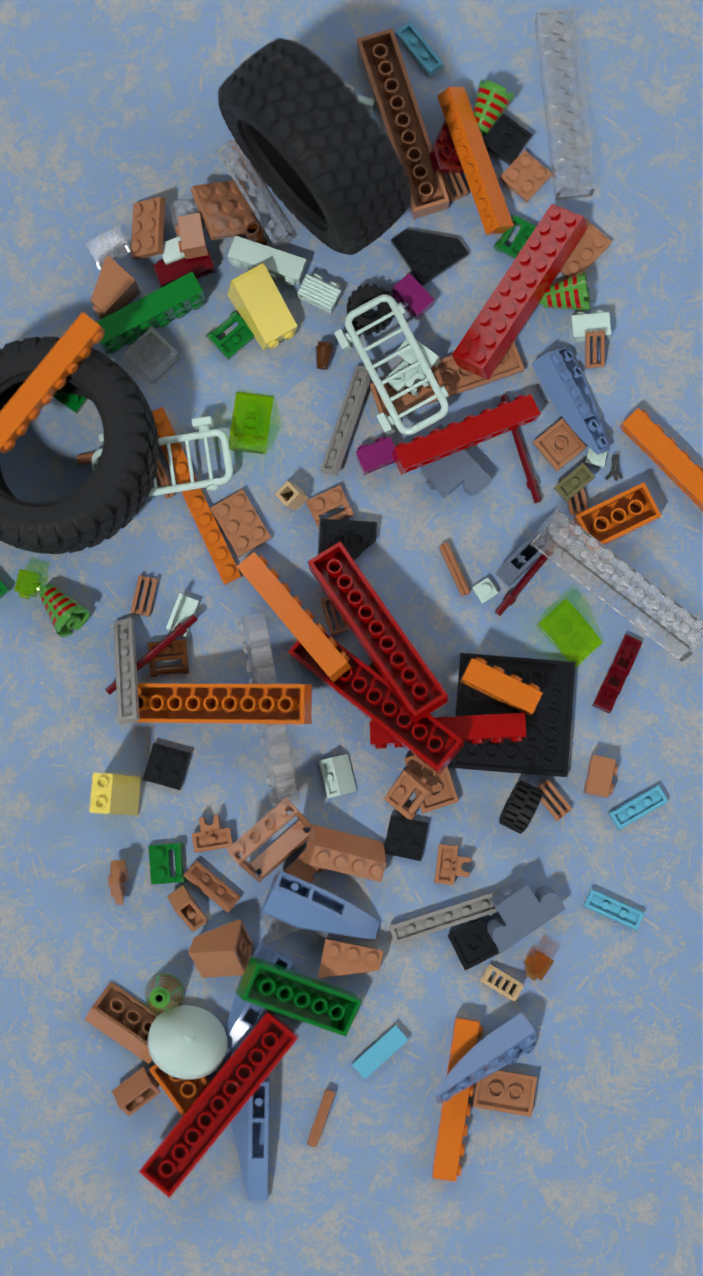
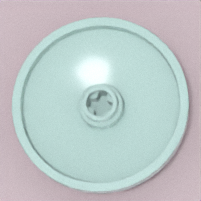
[148,1005,227,1079]

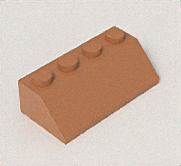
[302,824,386,882]
[84,982,159,1064]

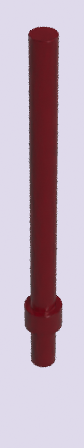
[500,395,541,504]
[495,525,572,616]
[105,614,198,695]

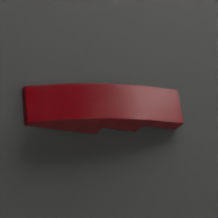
[592,634,643,714]

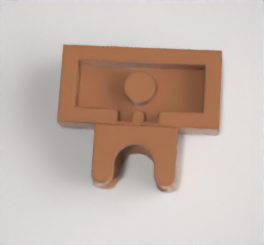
[192,815,233,853]
[434,844,472,885]
[108,860,128,905]

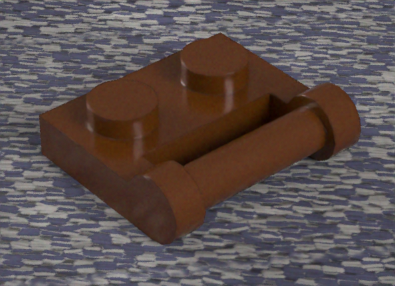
[148,639,190,677]

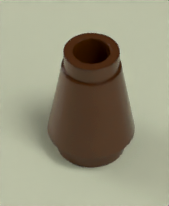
[245,222,268,245]
[315,341,334,370]

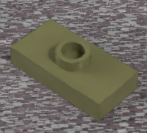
[554,463,595,502]

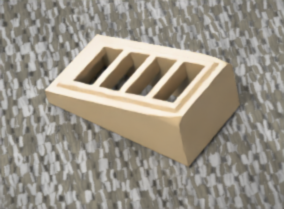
[480,964,524,1002]

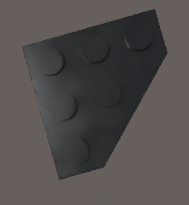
[391,229,469,286]
[317,519,377,561]

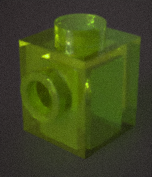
[14,569,42,600]

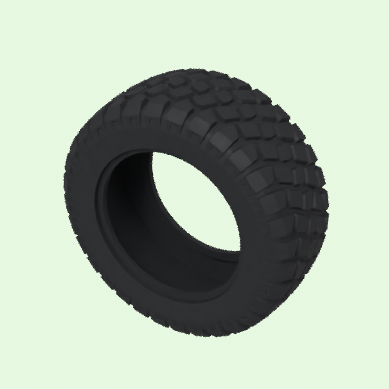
[218,38,411,255]
[0,336,159,554]

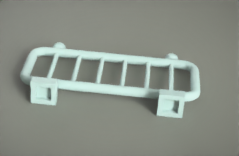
[334,294,449,435]
[91,416,233,497]

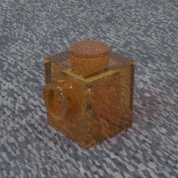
[523,949,554,981]

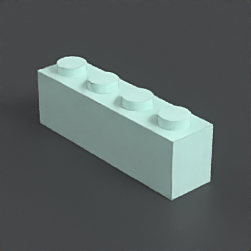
[228,236,307,286]

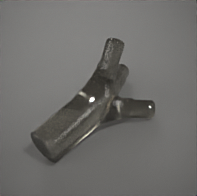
[605,455,623,481]

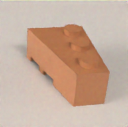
[318,938,383,978]

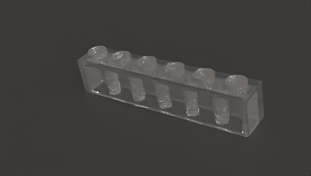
[216,140,297,246]

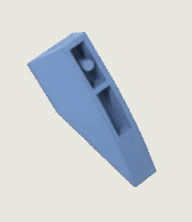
[531,347,611,455]
[261,870,380,941]
[224,941,294,1060]
[435,1012,536,1104]
[231,1079,270,1200]

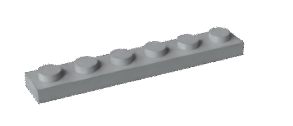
[320,365,371,475]
[114,617,140,725]
[389,890,500,945]

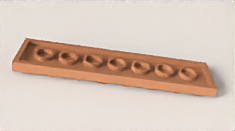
[369,342,525,416]

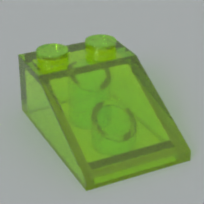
[229,391,274,454]
[536,598,603,668]

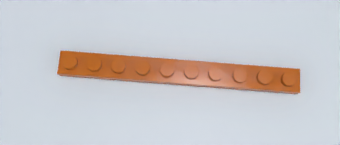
[152,407,241,585]

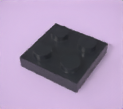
[483,113,533,166]
[143,743,191,790]
[384,815,429,861]
[447,918,500,971]

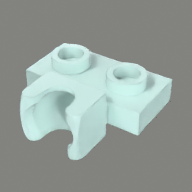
[385,360,429,397]

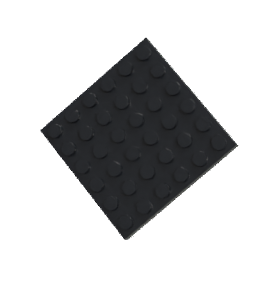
[451,653,575,777]

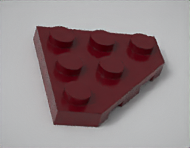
[429,120,464,173]

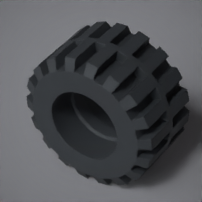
[499,780,542,834]

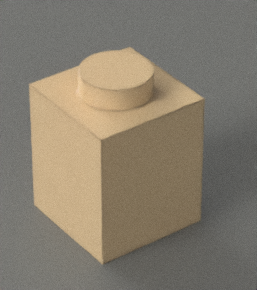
[275,480,308,511]

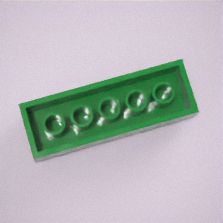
[96,272,206,354]
[236,956,362,1037]

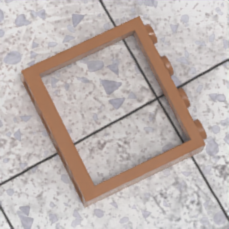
[226,797,312,883]

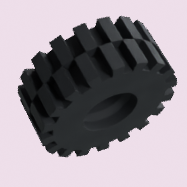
[347,283,393,335]

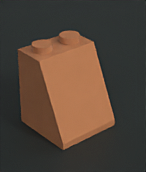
[90,255,140,320]
[189,919,253,978]

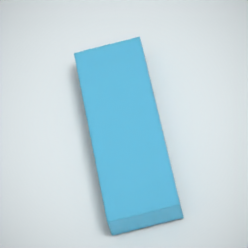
[395,22,444,77]
[608,785,668,830]
[583,888,645,930]
[352,1024,409,1079]

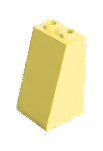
[227,263,298,351]
[89,773,141,816]

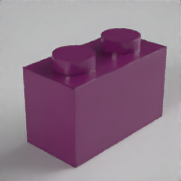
[392,273,435,320]
[355,436,395,475]

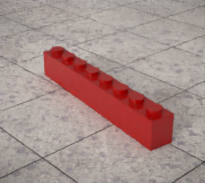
[392,394,541,475]
[369,713,527,749]

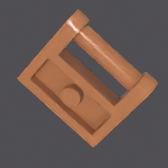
[306,485,354,529]
[384,769,433,820]

